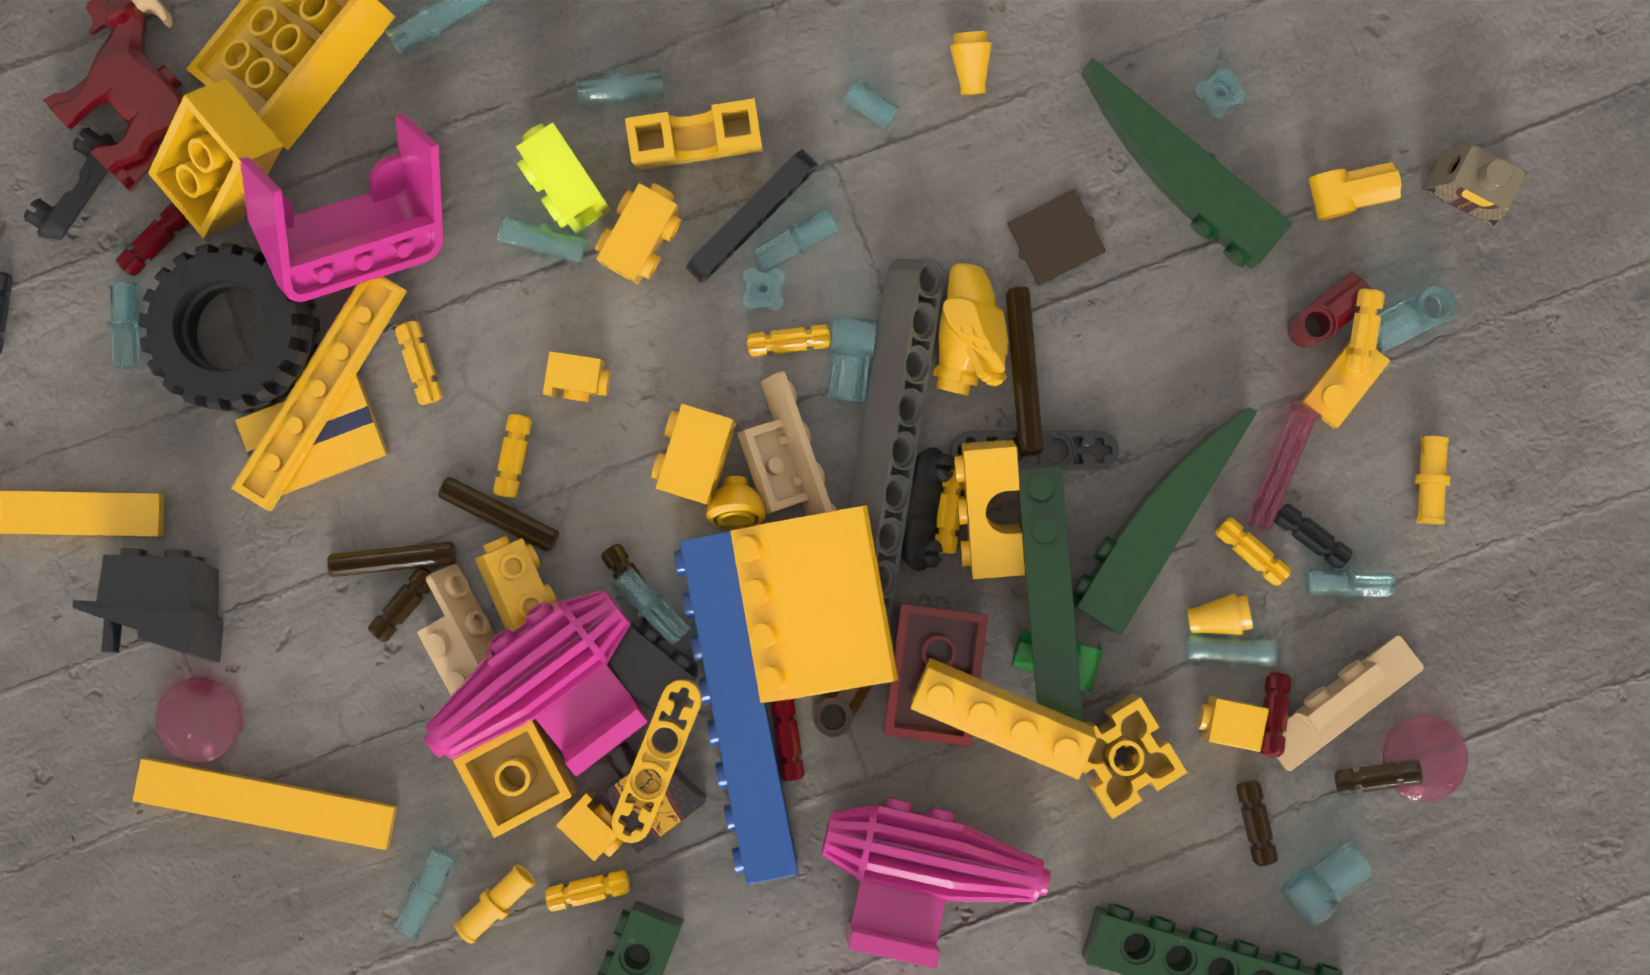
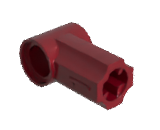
[1287,272,1371,348]

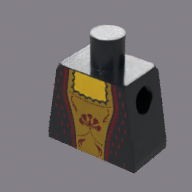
[605,742,706,854]

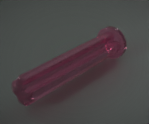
[1248,403,1323,531]

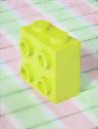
[516,122,612,234]

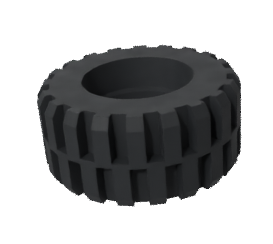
[138,243,320,413]

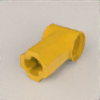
[1308,162,1402,221]

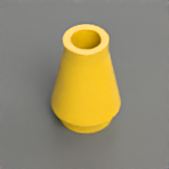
[949,31,992,95]
[1187,593,1253,635]

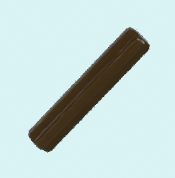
[438,477,559,551]
[327,541,456,577]

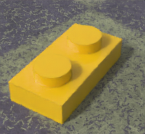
[1300,338,1391,429]

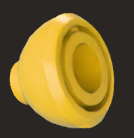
[706,476,766,530]

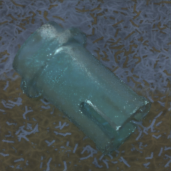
[843,79,900,130]

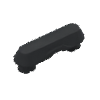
[24,127,116,240]
[901,447,954,571]

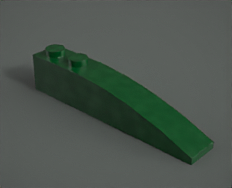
[1081,57,1293,269]
[1072,407,1257,635]
[1018,466,1083,722]

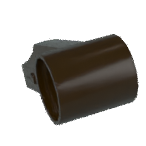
[812,685,873,737]

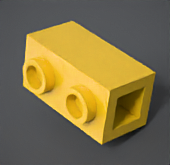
[595,183,682,286]
[474,535,556,632]

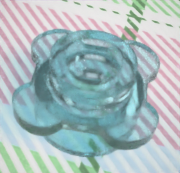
[1195,67,1246,119]
[742,267,785,311]

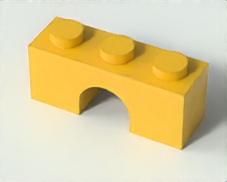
[625,98,763,171]
[954,439,1025,579]

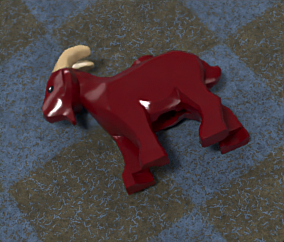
[43,0,183,192]

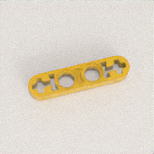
[611,678,702,843]

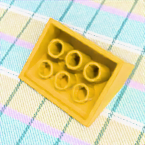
[186,0,395,150]
[730,505,898,703]

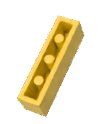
[911,658,1097,780]

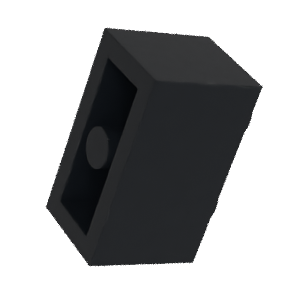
[607,622,698,719]

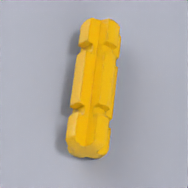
[1346,288,1385,375]
[395,321,443,405]
[747,324,831,357]
[493,414,532,498]
[935,469,964,554]
[1215,517,1291,586]
[545,870,630,912]

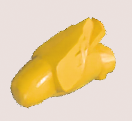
[933,263,1008,396]

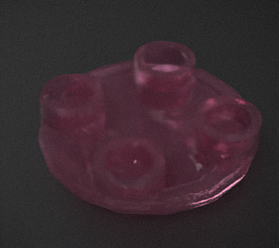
[155,676,244,763]
[1383,717,1468,802]

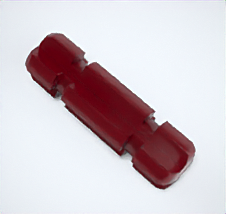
[116,203,189,276]
[1259,672,1292,757]
[771,699,805,782]

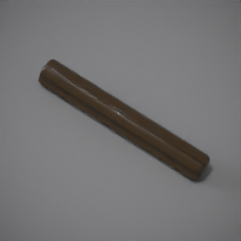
[1006,287,1043,455]

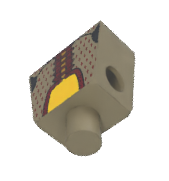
[1422,144,1527,227]

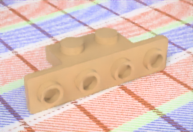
[737,371,837,516]
[417,564,496,695]
[1276,635,1424,771]

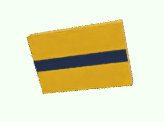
[235,374,389,495]

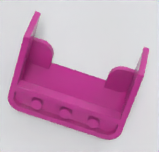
[240,114,443,302]

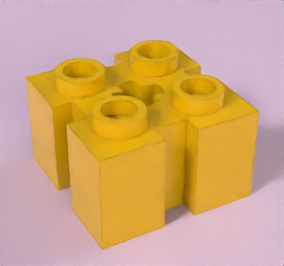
[1082,693,1187,819]

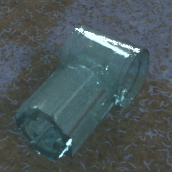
[1376,286,1457,353]
[828,315,877,403]
[1281,842,1375,927]

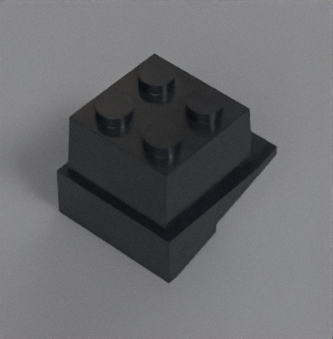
[72,548,224,663]

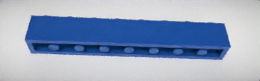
[674,531,798,885]

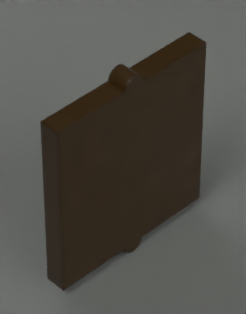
[1007,189,1106,286]

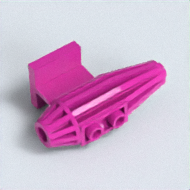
[424,589,647,777]
[821,797,1051,969]

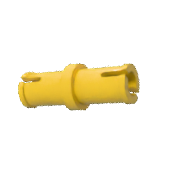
[1415,436,1451,525]
[454,864,535,944]

